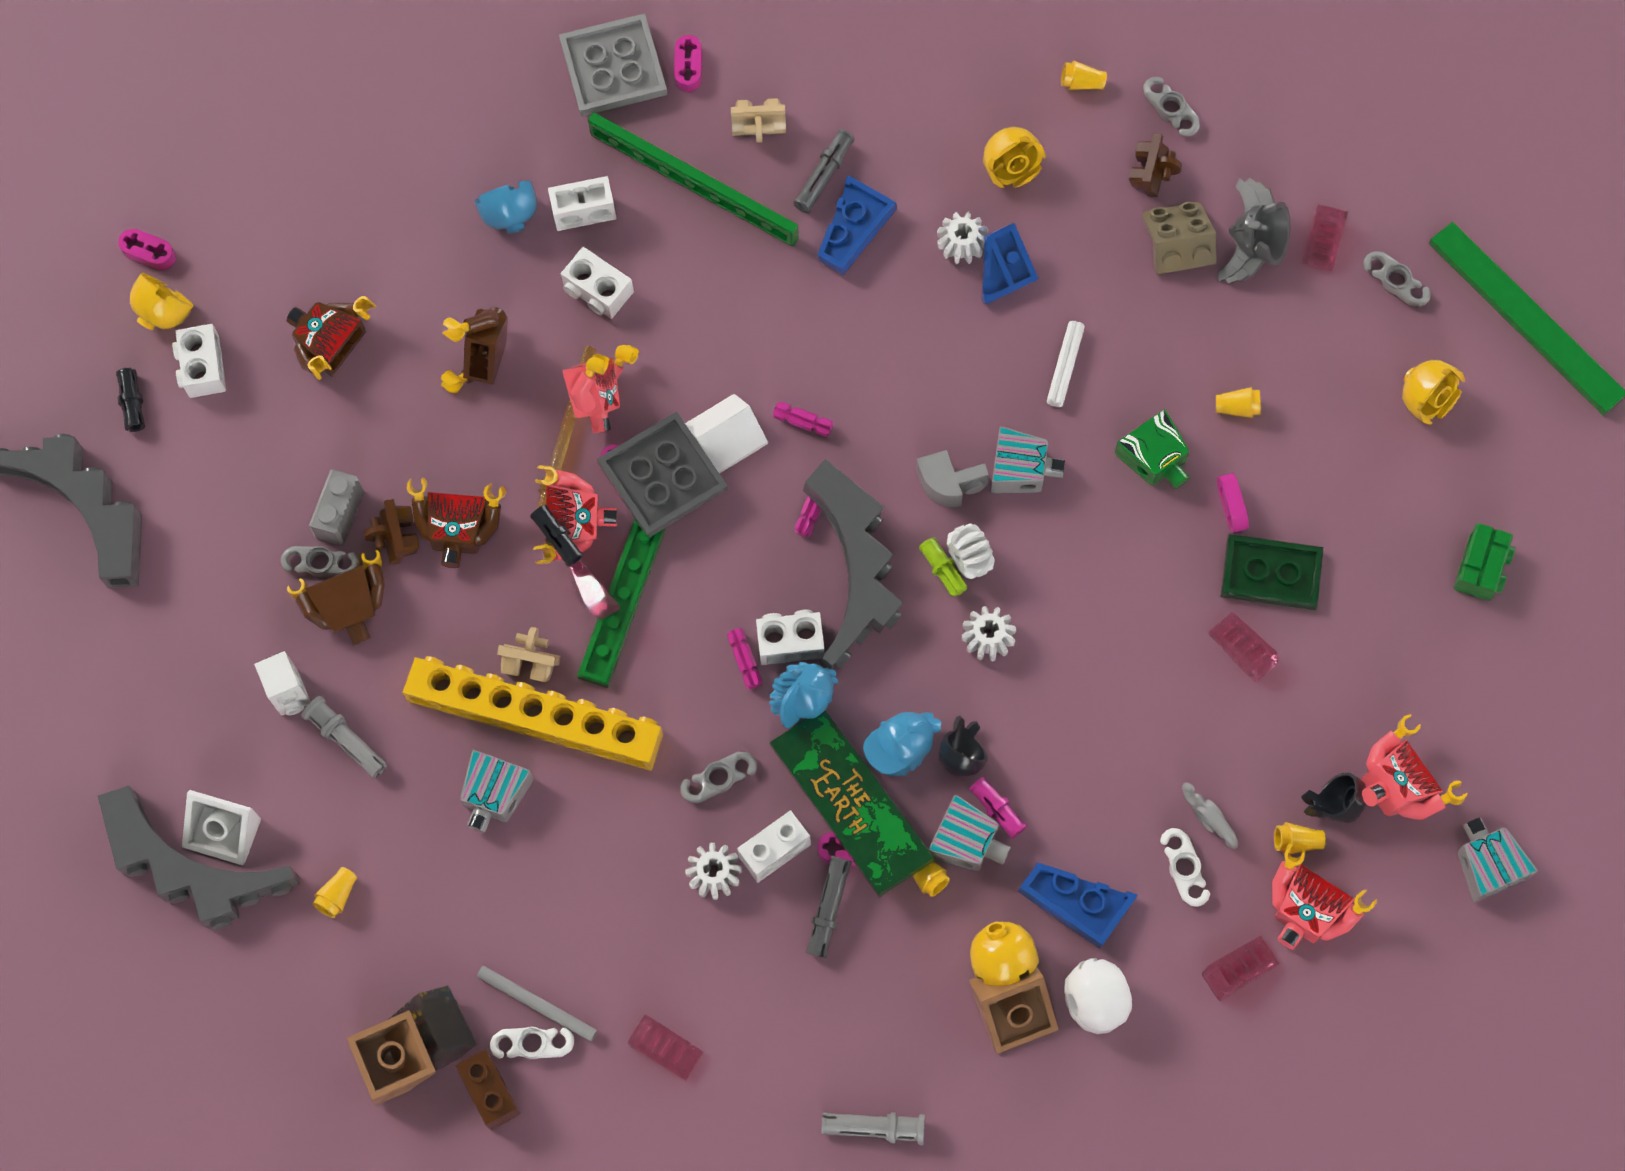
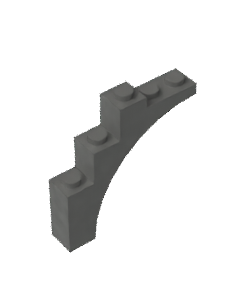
[0,434,142,587]
[803,459,903,669]
[98,786,299,930]

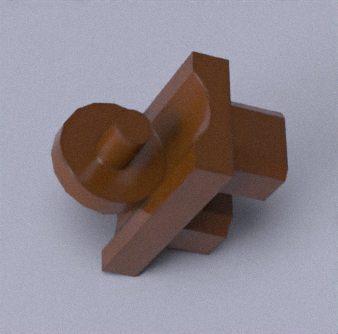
[1129,134,1182,197]
[364,499,419,564]

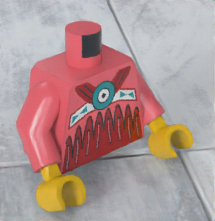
[562,345,639,433]
[533,465,617,564]
[1362,714,1468,820]
[1272,843,1377,950]

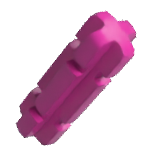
[773,402,833,437]
[795,496,821,537]
[727,628,763,690]

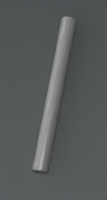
[477,966,598,1042]

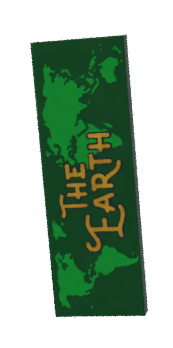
[770,710,934,898]

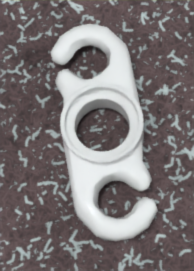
[1160,828,1210,907]
[490,1027,574,1059]

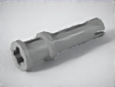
[301,696,388,779]
[821,1112,925,1145]

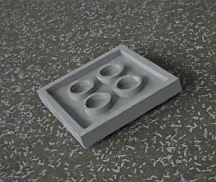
[559,13,668,117]

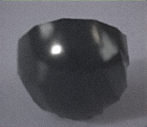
[939,716,988,777]
[1301,773,1366,823]

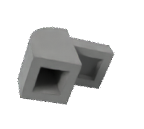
[916,450,989,507]

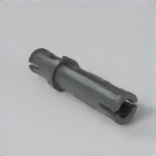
[793,129,855,213]
[806,856,852,958]

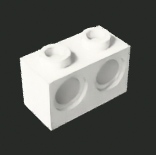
[548,176,617,231]
[560,247,634,319]
[172,324,226,398]
[756,610,825,665]
[254,651,311,716]
[737,810,811,883]

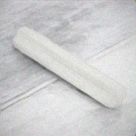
[1047,321,1085,407]

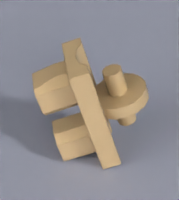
[731,98,786,143]
[497,627,561,682]

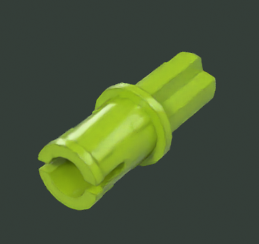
[919,537,967,597]

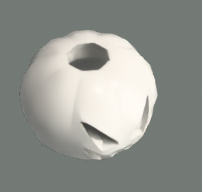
[1064,958,1132,1034]

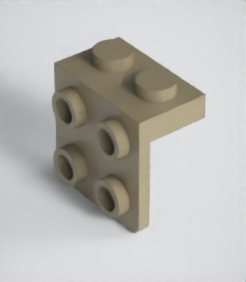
[1142,202,1217,275]

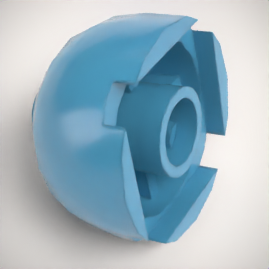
[474,180,537,234]

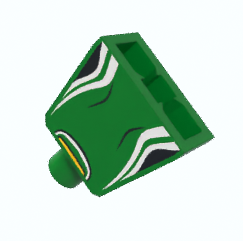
[1115,409,1190,489]

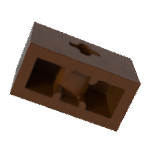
[455,1049,521,1130]

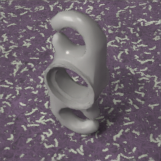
[1143,77,1200,137]
[1363,251,1431,307]
[281,546,360,578]
[680,751,757,803]
[1182,782,1238,850]

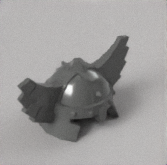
[1218,178,1291,284]

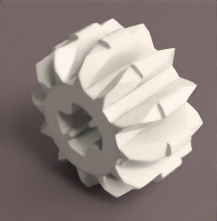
[937,211,988,265]
[947,523,995,579]
[962,606,1016,662]
[685,843,742,900]

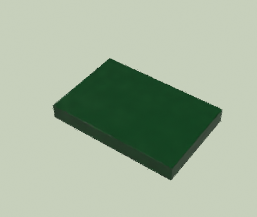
[1220,534,1324,610]

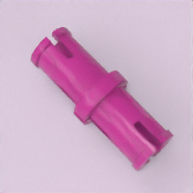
[969,776,1027,840]

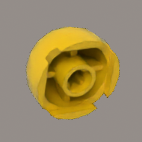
[983,127,1046,188]
[130,273,194,331]
[1402,360,1465,424]
[970,922,1039,986]

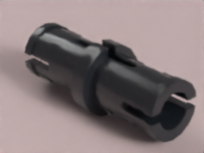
[116,368,145,432]
[530,505,584,567]

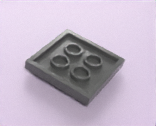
[597,411,728,538]

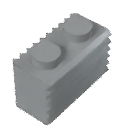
[308,469,365,546]

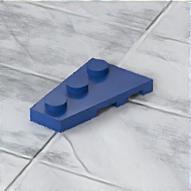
[818,175,897,275]
[1018,863,1138,949]

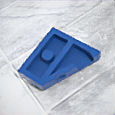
[982,223,1039,304]

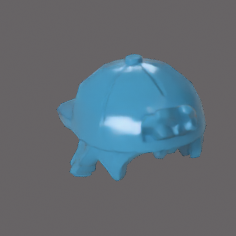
[769,662,839,728]
[863,712,942,777]

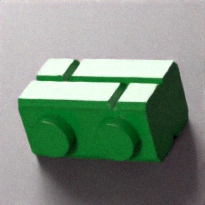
[1453,523,1516,601]

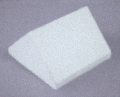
[685,394,768,474]
[182,790,261,866]

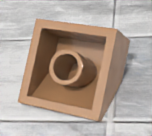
[969,967,1059,1054]
[346,1010,436,1106]

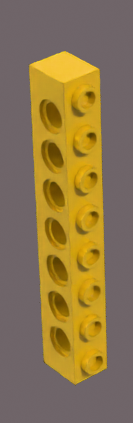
[402,656,663,771]

